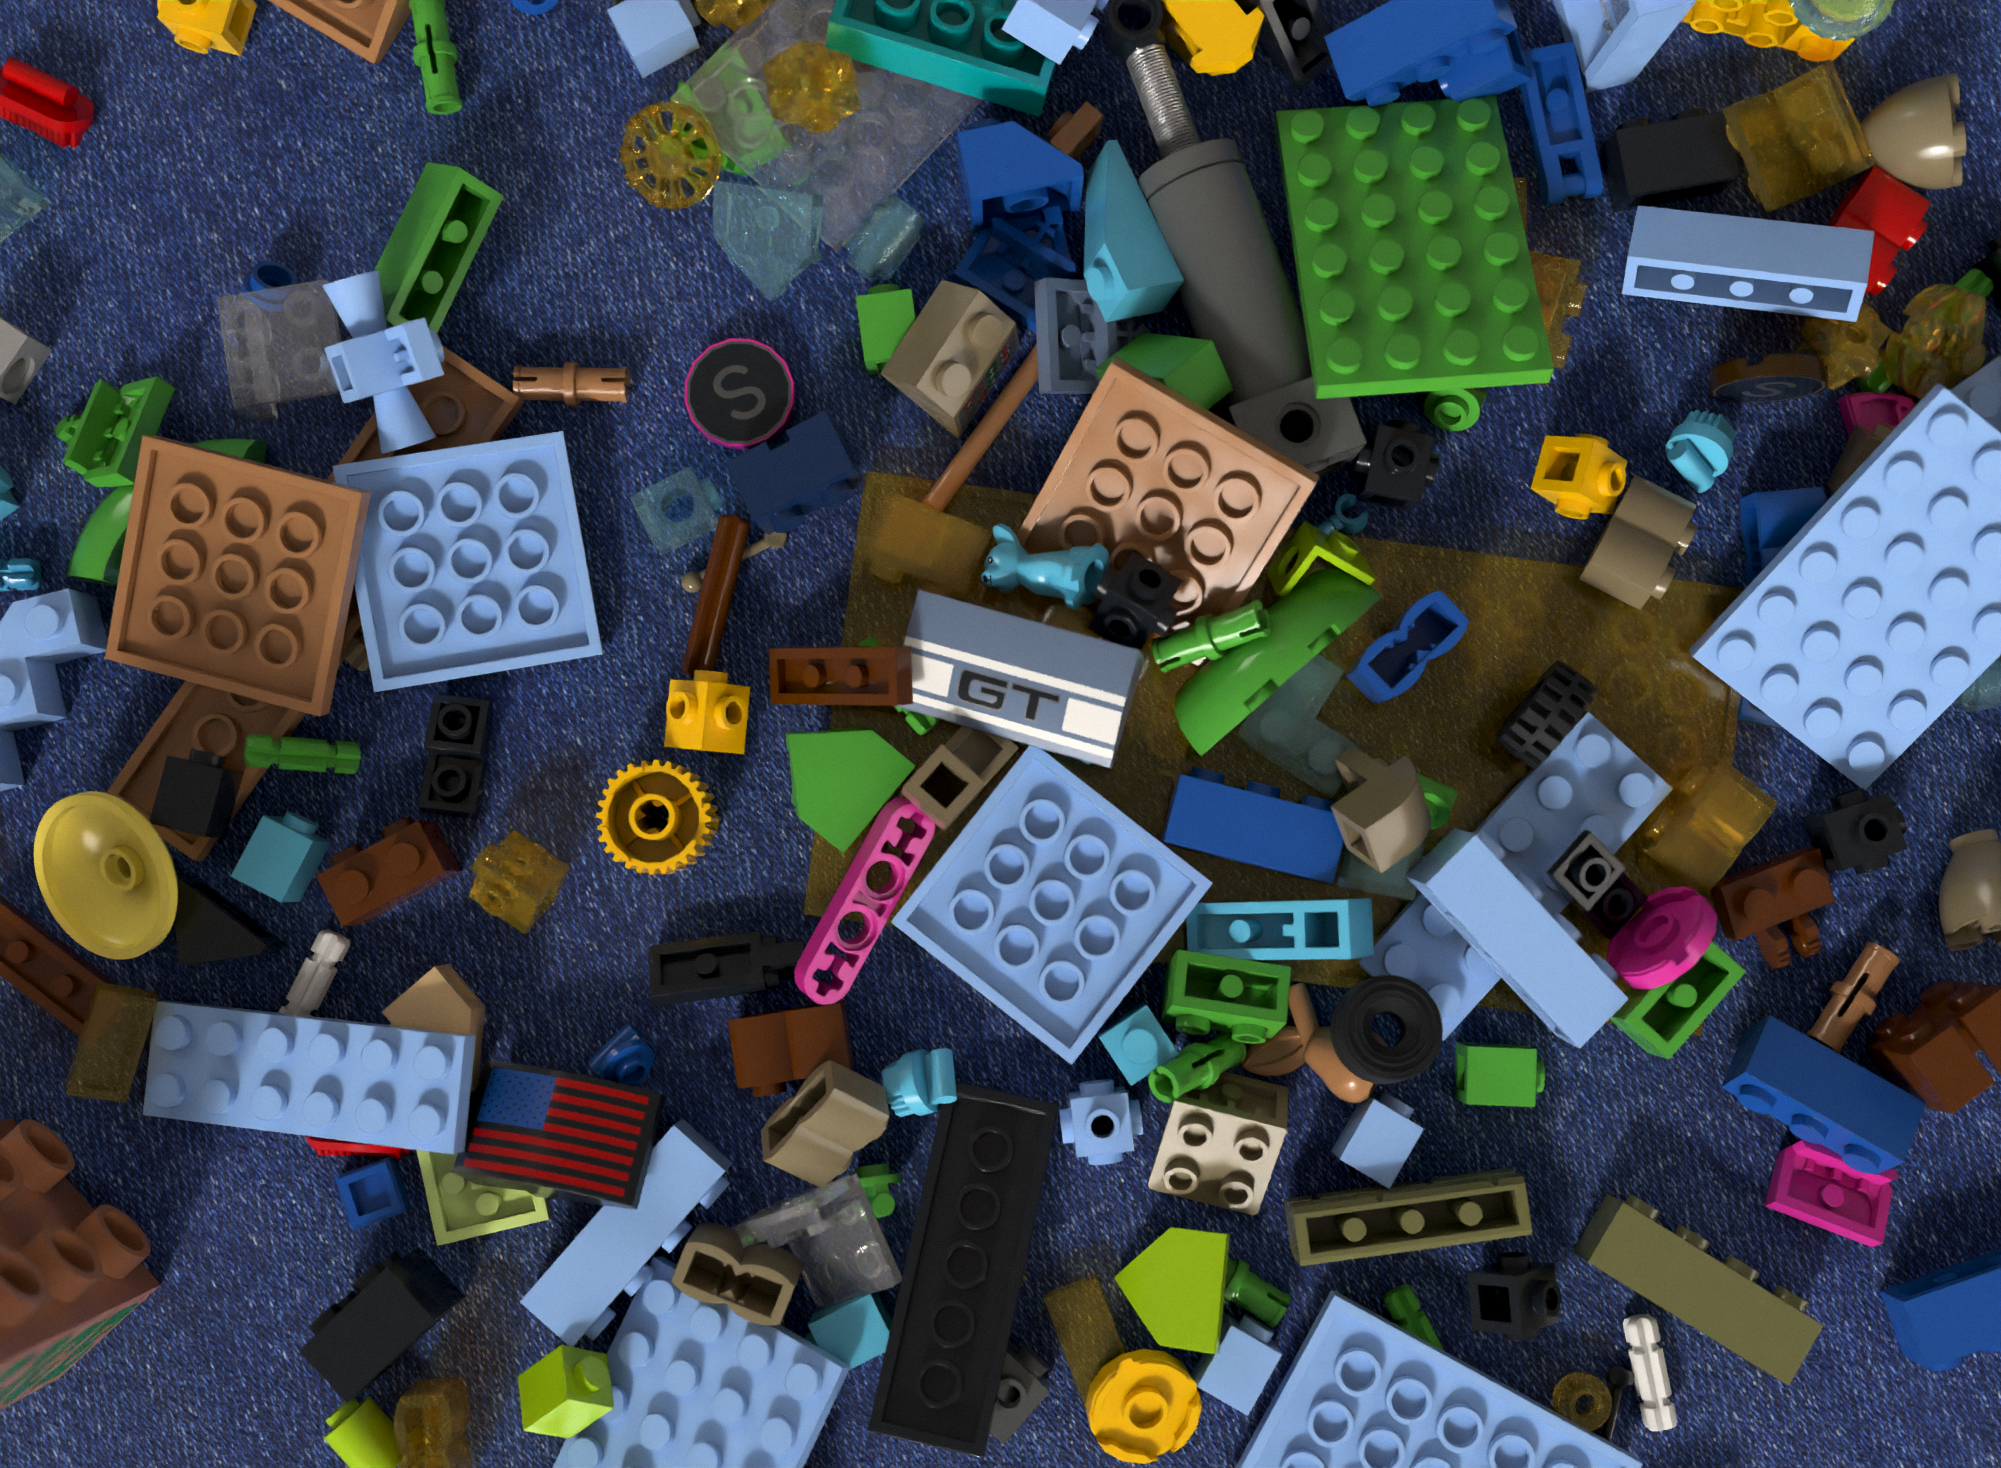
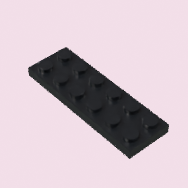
[867,1082,1059,1458]

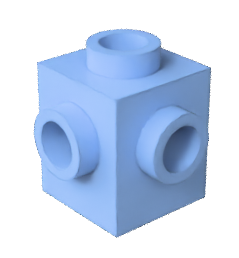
[1059,1079,1143,1165]

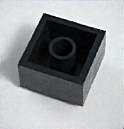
[299,1247,465,1403]

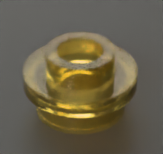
[1553,1372,1612,1431]

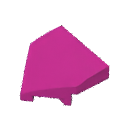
[1765,1140,1899,1247]

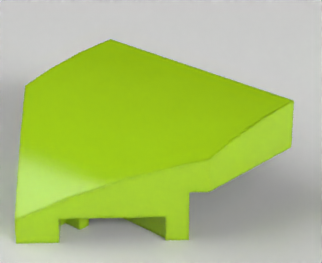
[1114,1227,1230,1354]

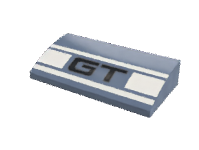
[895,590,1145,769]

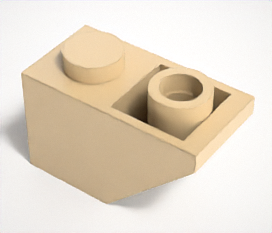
[382,964,485,1093]

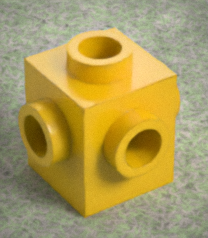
[157,0,257,56]
[1530,434,1628,520]
[664,670,750,754]

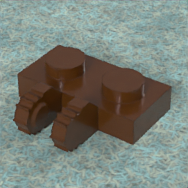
[1709,846,1835,971]

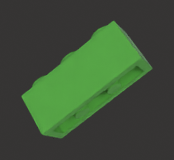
[374,162,504,334]

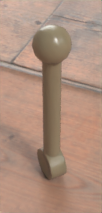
[681,532,787,593]

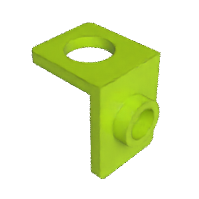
[1267,521,1376,598]

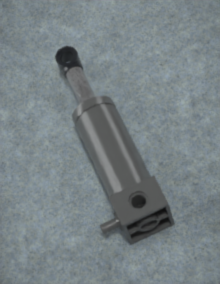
[1104,0,1367,476]

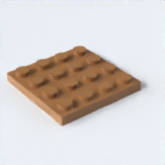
[1016,357,1320,668]
[105,435,371,717]

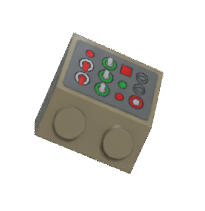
[880,280,1020,437]

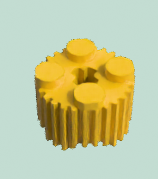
[596,760,719,875]

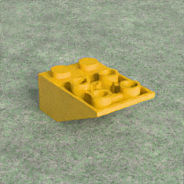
[1681,0,1882,62]

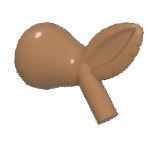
[1241,982,1388,1103]

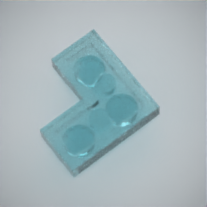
[1235,654,1363,797]

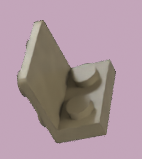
[1148,1065,1288,1215]

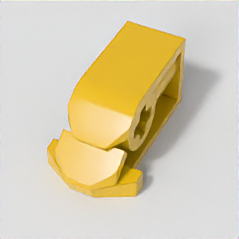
[1160,0,1265,76]

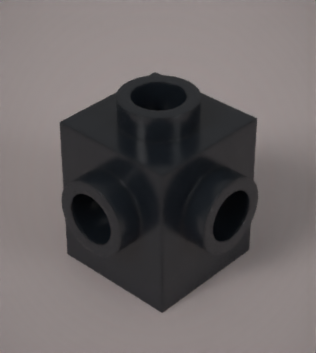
[1353,420,1439,512]
[1087,551,1183,651]
[1802,788,1908,874]
[1467,1251,1561,1340]

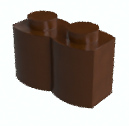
[728,1000,855,1097]

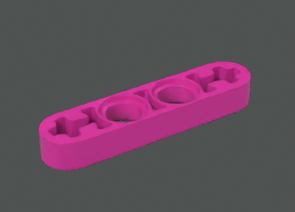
[794,797,935,1005]

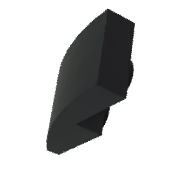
[418,694,492,819]
[1546,829,1648,941]

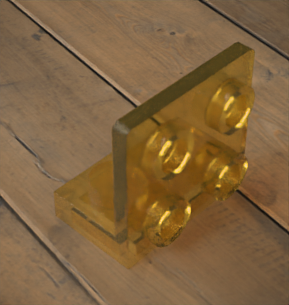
[1723,61,1876,213]

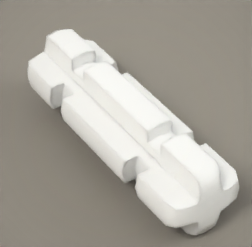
[278,930,350,1016]
[1623,1314,1678,1431]

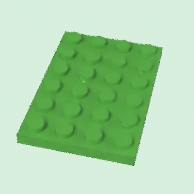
[1274,96,1554,399]

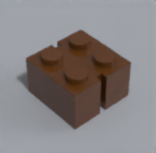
[1863,979,2001,1114]

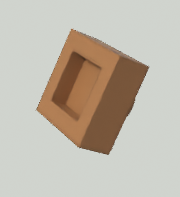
[1048,101,1103,161]

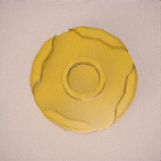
[1085,1349,1202,1464]

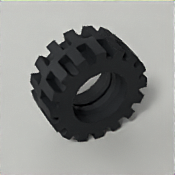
[1495,659,1597,769]

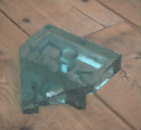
[713,180,824,301]

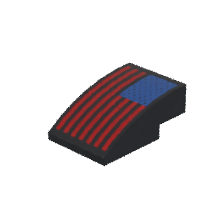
[452,1060,666,1210]

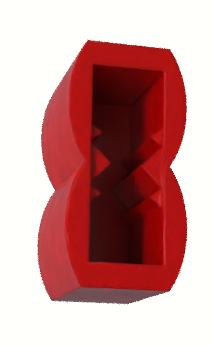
[1826,165,1931,296]

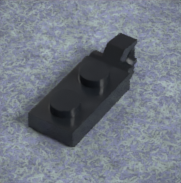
[649,931,806,1007]

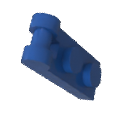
[1519,41,1603,207]

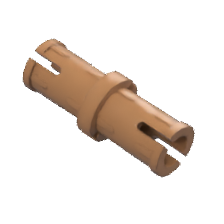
[513,362,631,407]
[1806,941,1900,1054]

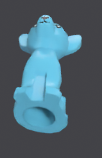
[981,523,1110,610]

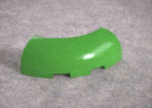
[66,439,268,587]
[1175,568,1382,757]

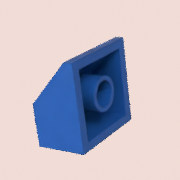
[957,119,1084,233]

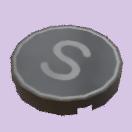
[1709,353,1828,403]

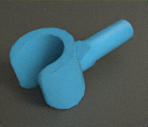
[1316,494,1369,535]

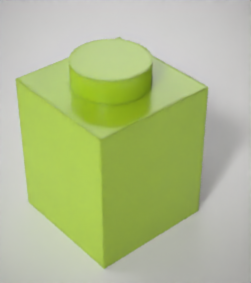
[518,1345,614,1439]

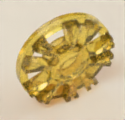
[619,101,721,210]

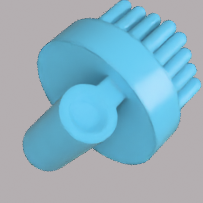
[1665,410,1737,493]
[882,1048,957,1117]

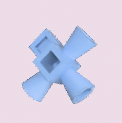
[322,270,444,454]

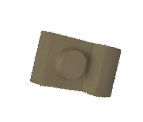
[901,726,1019,831]
[1331,746,1432,873]

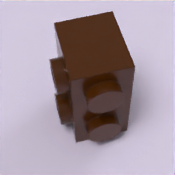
[316,817,462,926]

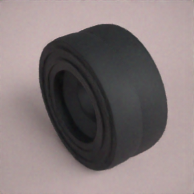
[1330,975,1443,1084]

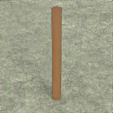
[922,344,1038,515]

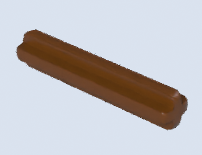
[681,514,750,677]

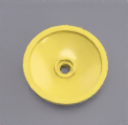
[34,791,178,960]

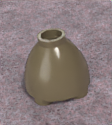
[1849,73,1966,190]
[1938,829,2001,951]

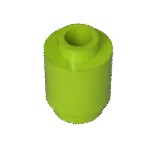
[323,1396,410,1468]

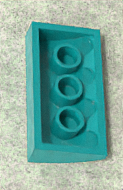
[826,0,1057,117]

